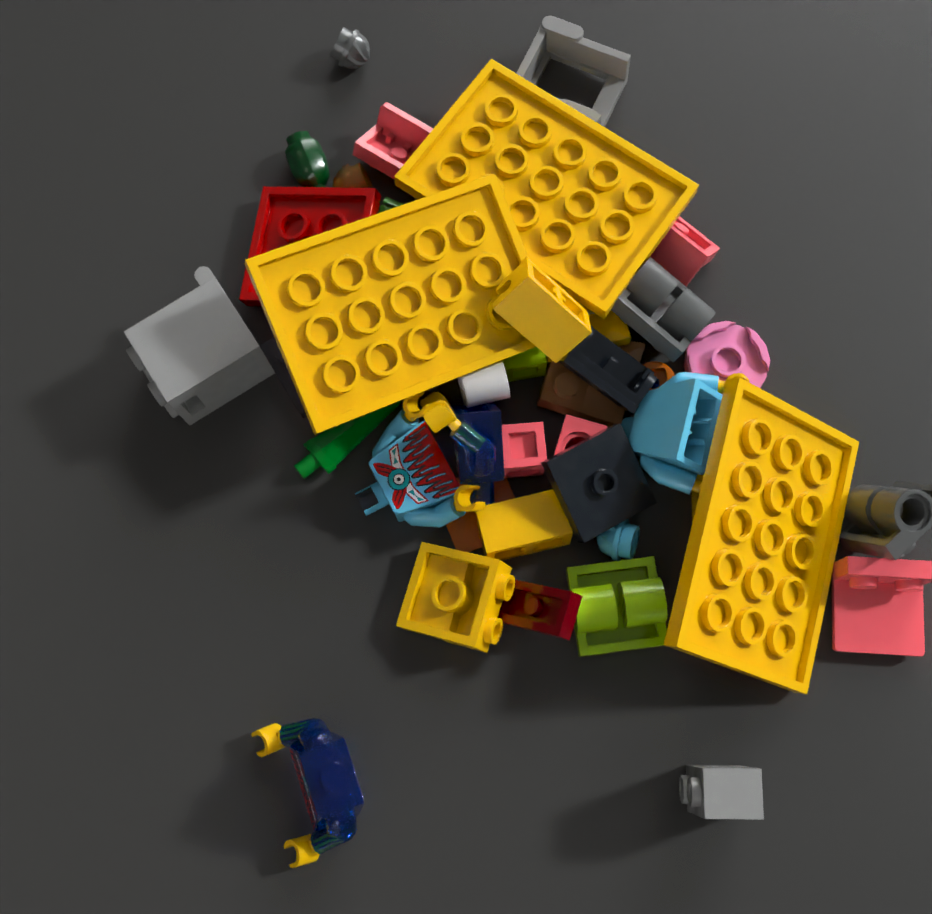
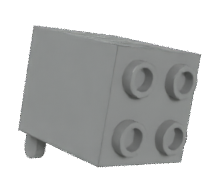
[123,266,275,426]

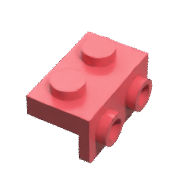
[352,102,433,179]

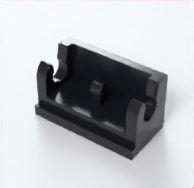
[559,325,657,413]

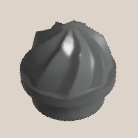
[330,27,370,69]

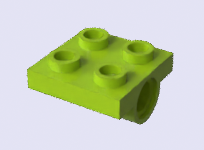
[566,556,668,657]

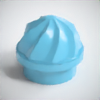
[596,519,640,561]

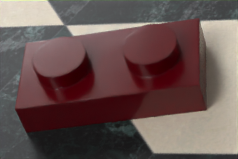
[498,580,583,640]

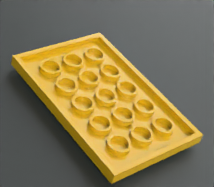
[394,58,699,319]
[244,173,536,435]
[663,377,859,694]

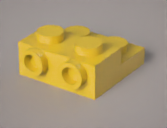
[396,542,515,653]

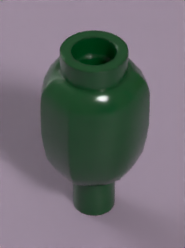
[285,131,330,187]

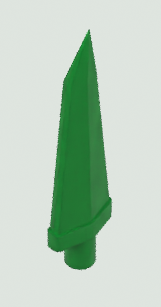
[294,401,401,479]

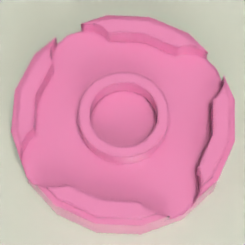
[684,321,770,388]

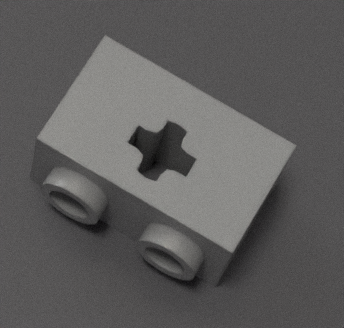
[679,765,764,820]

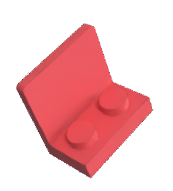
[831,556,932,657]

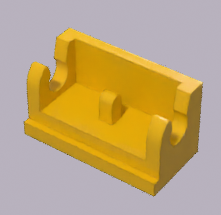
[493,256,592,363]
[475,489,573,561]

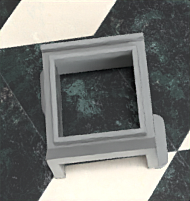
[516,16,631,127]

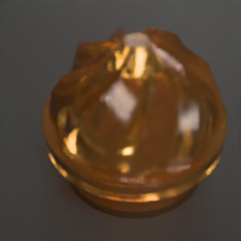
[333,162,373,188]

